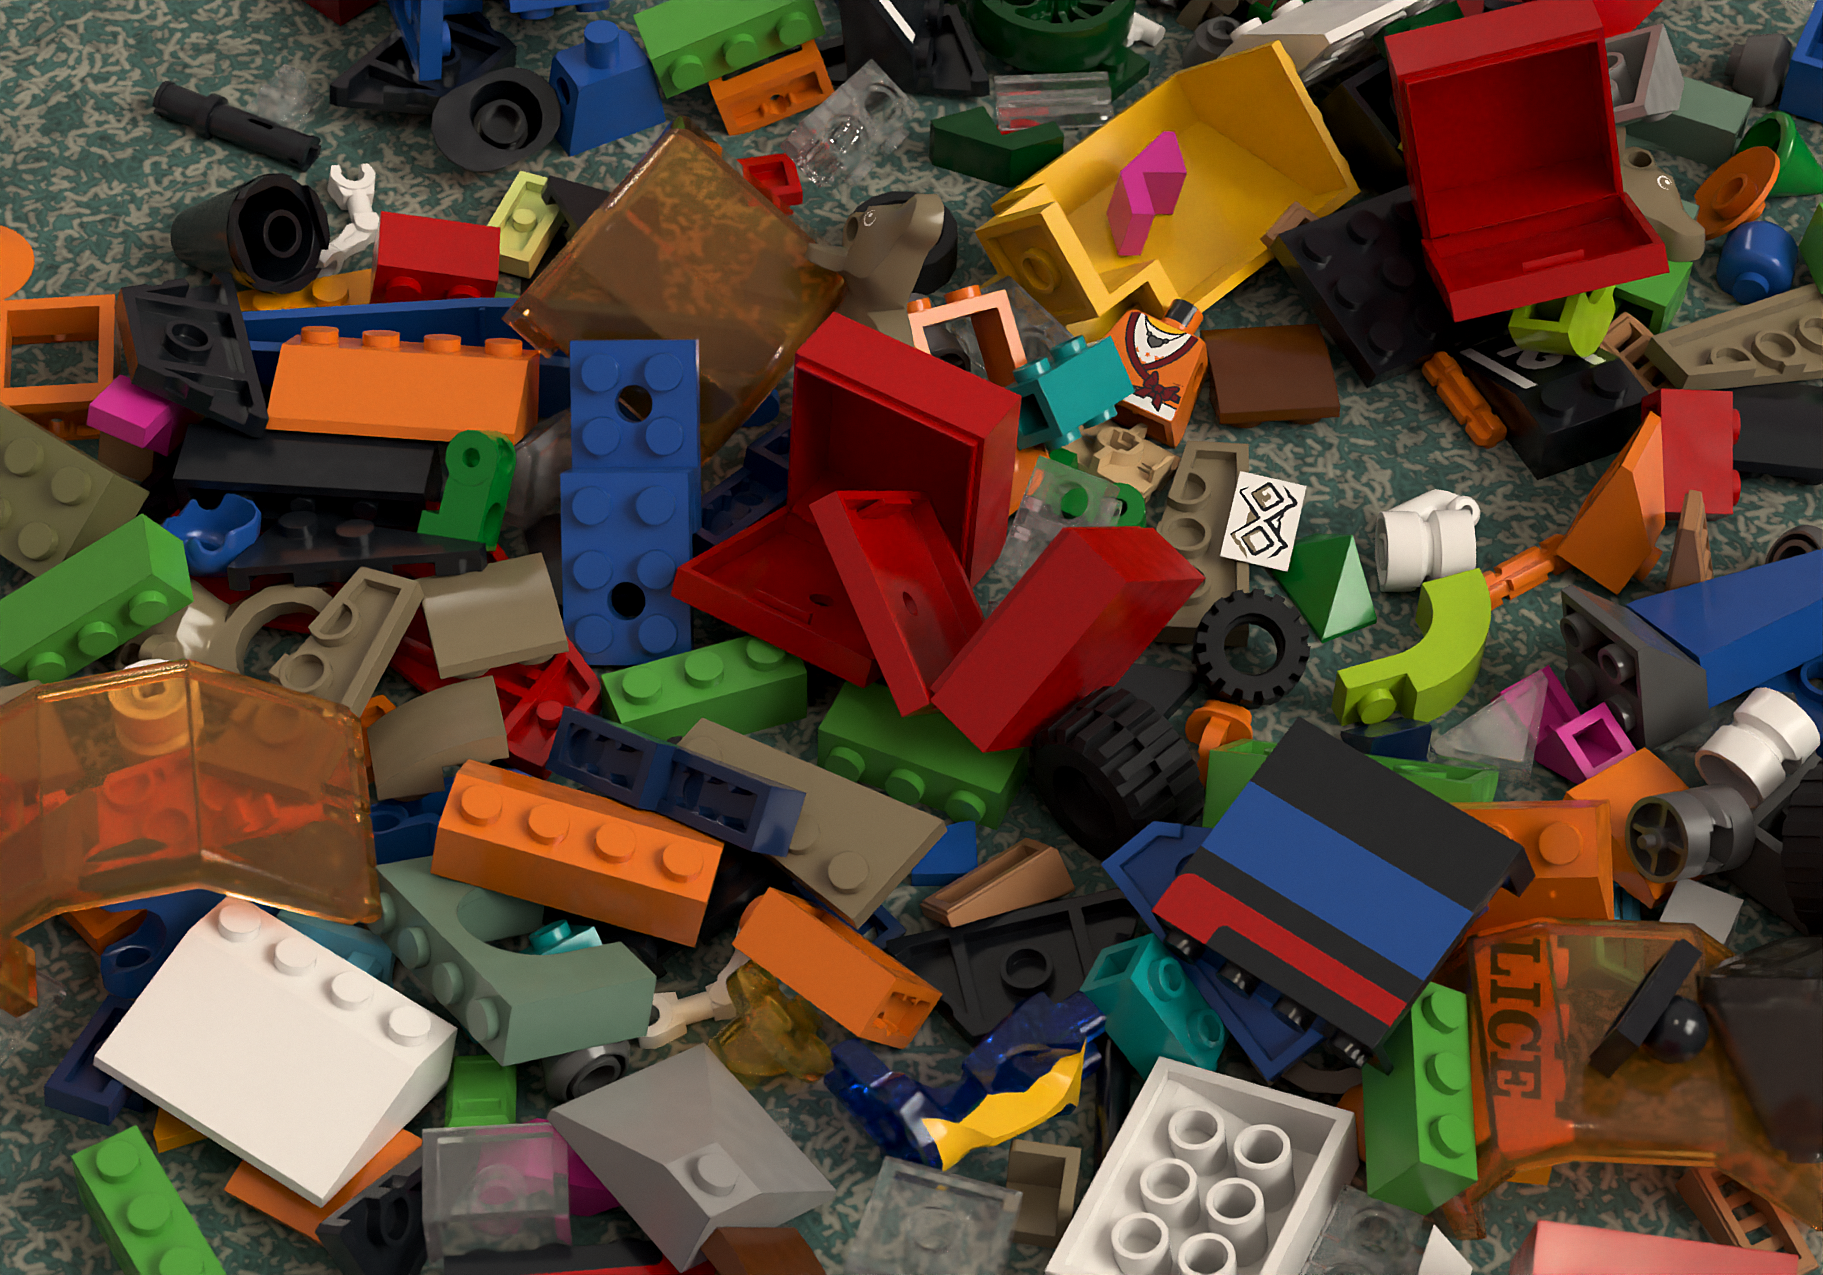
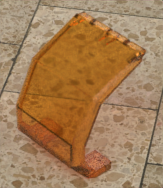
[501,115,848,469]
[0,658,383,1018]
[1430,916,1823,1240]

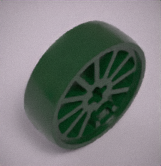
[966,0,1136,74]

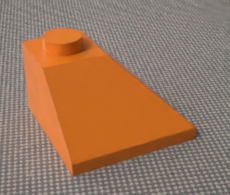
[1555,411,1665,595]

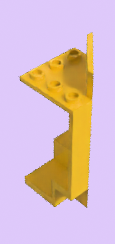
[974,39,1361,344]

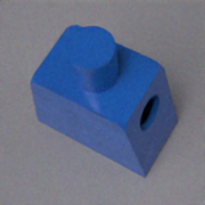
[549,20,666,157]

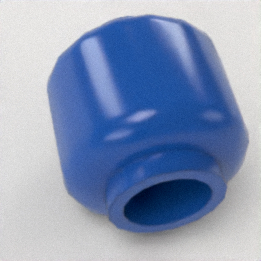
[1716,221,1799,305]

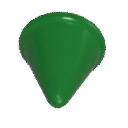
[1734,111,1823,198]

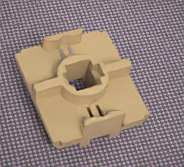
[1048,420,1181,503]

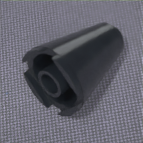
[170,173,330,295]

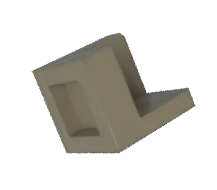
[998,1139,1082,1249]

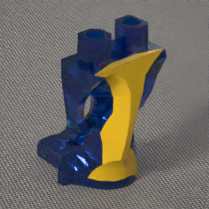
[823,990,1106,1184]

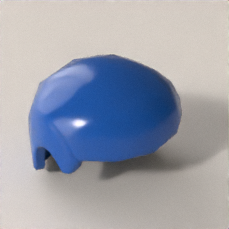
[161,494,261,578]

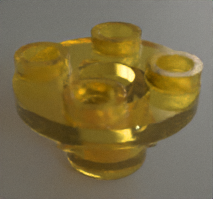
[707,959,837,1091]

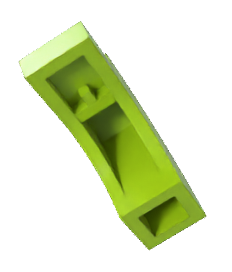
[1508,285,1616,357]
[1331,568,1491,726]

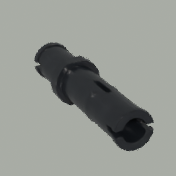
[153,80,321,172]

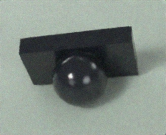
[1588,938,1710,1079]

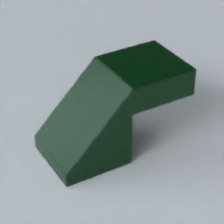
[929,106,1064,188]

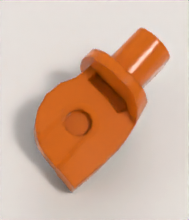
[1185,699,1253,789]

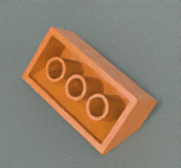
[265,326,540,446]
[430,759,726,948]
[1448,800,1615,939]

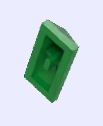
[1268,533,1377,643]

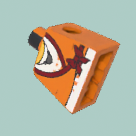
[1103,299,1209,449]

